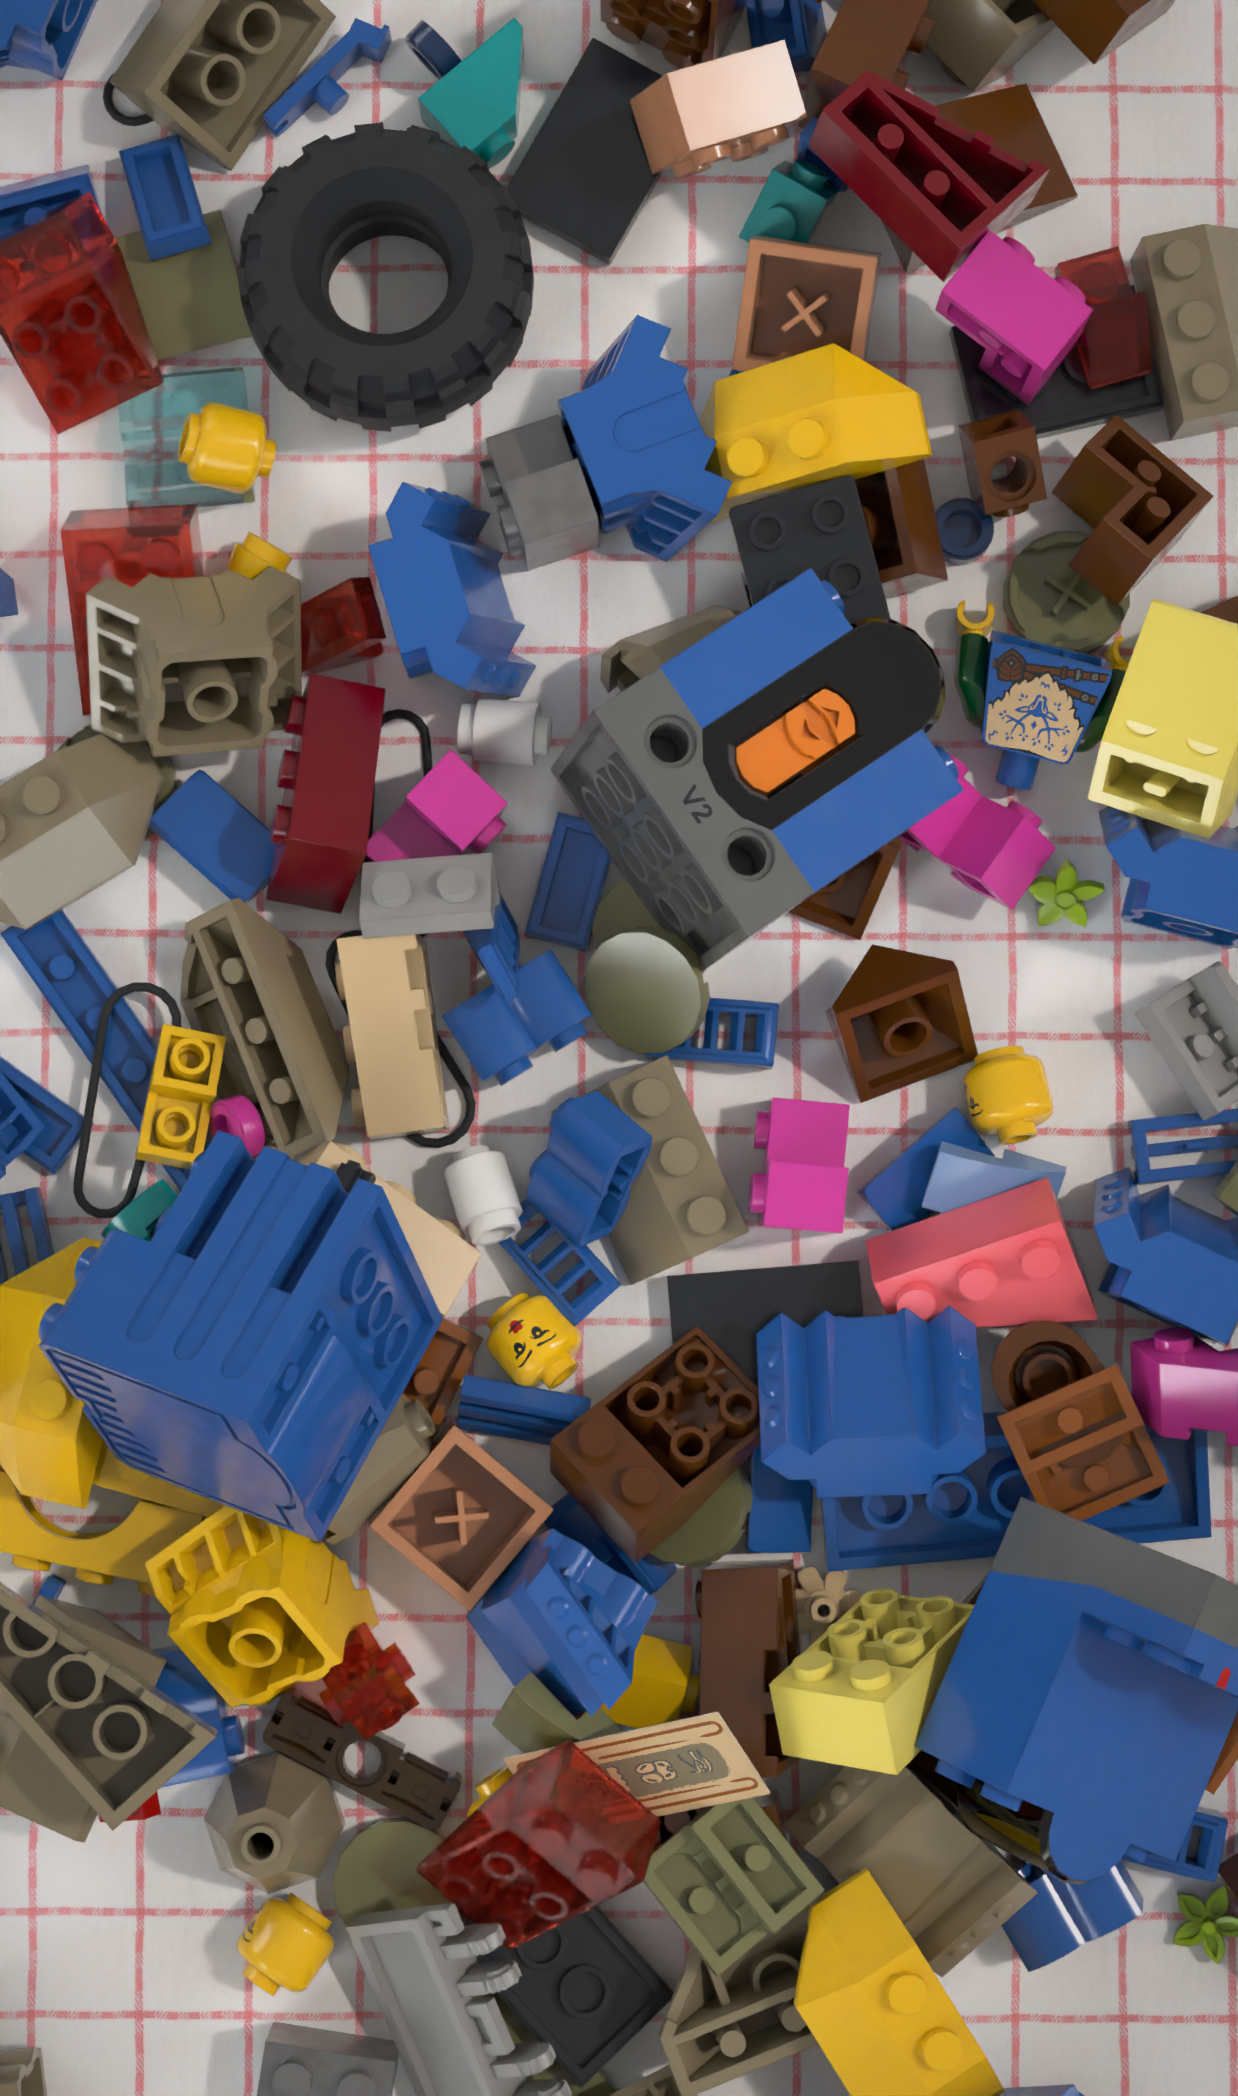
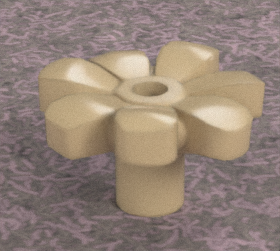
[795,1566,862,1645]

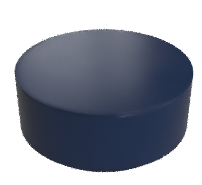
[406,20,461,80]
[935,498,994,565]

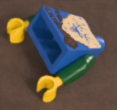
[954,600,1129,790]

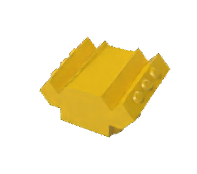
[145,1505,380,1708]

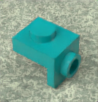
[739,159,838,243]

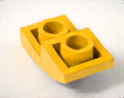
[135,1024,226,1170]

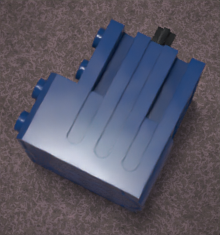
[38,1130,443,1543]

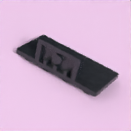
[729,475,917,729]

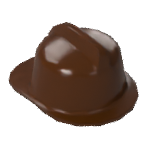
[991,1320,1126,1467]

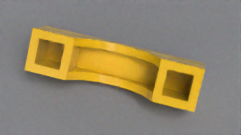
[0,1466,206,1596]

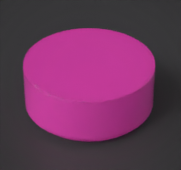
[209,1095,265,1157]

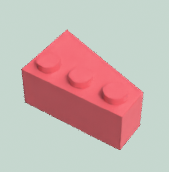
[865,1177,1099,1328]

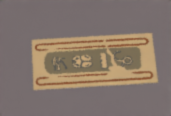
[503,1712,771,1837]

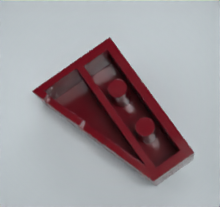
[808,70,1051,282]
[266,673,386,914]

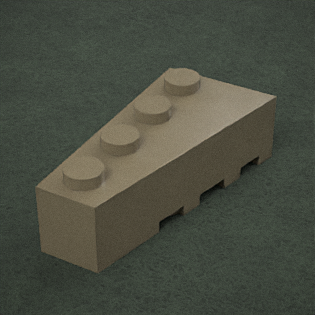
[0,1582,219,1831]

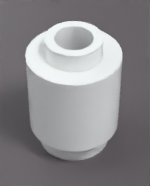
[457,698,552,766]
[443,1145,523,1246]

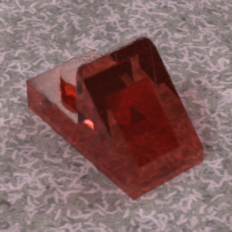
[1054,246,1153,390]
[301,577,386,677]

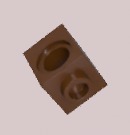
[958,409,1047,517]

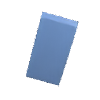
[922,1141,1066,1213]

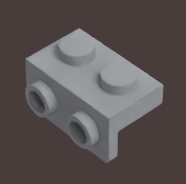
[359,852,500,938]
[1134,961,1238,1121]

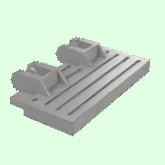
[345,1903,572,2096]

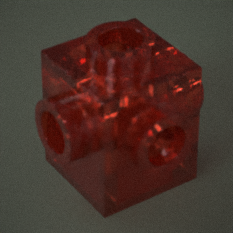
[319,1622,420,1741]

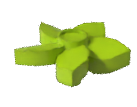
[1028,859,1105,927]
[1173,1884,1238,1965]

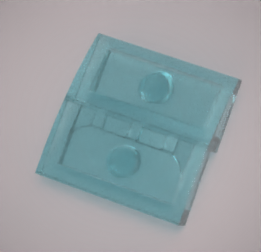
[117,367,255,513]

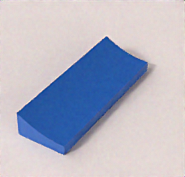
[820,1411,1212,1572]

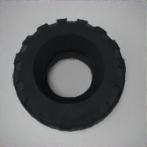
[237,122,534,432]

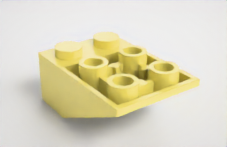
[1088,599,1238,839]
[769,1588,975,1775]

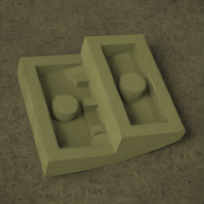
[99,210,252,367]
[492,1672,623,1754]
[632,1798,825,1976]

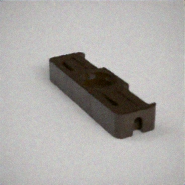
[263,1687,462,1830]

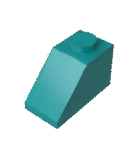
[418,17,524,168]

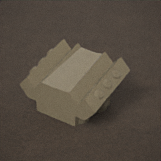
[86,566,302,757]
[783,1763,1038,1977]

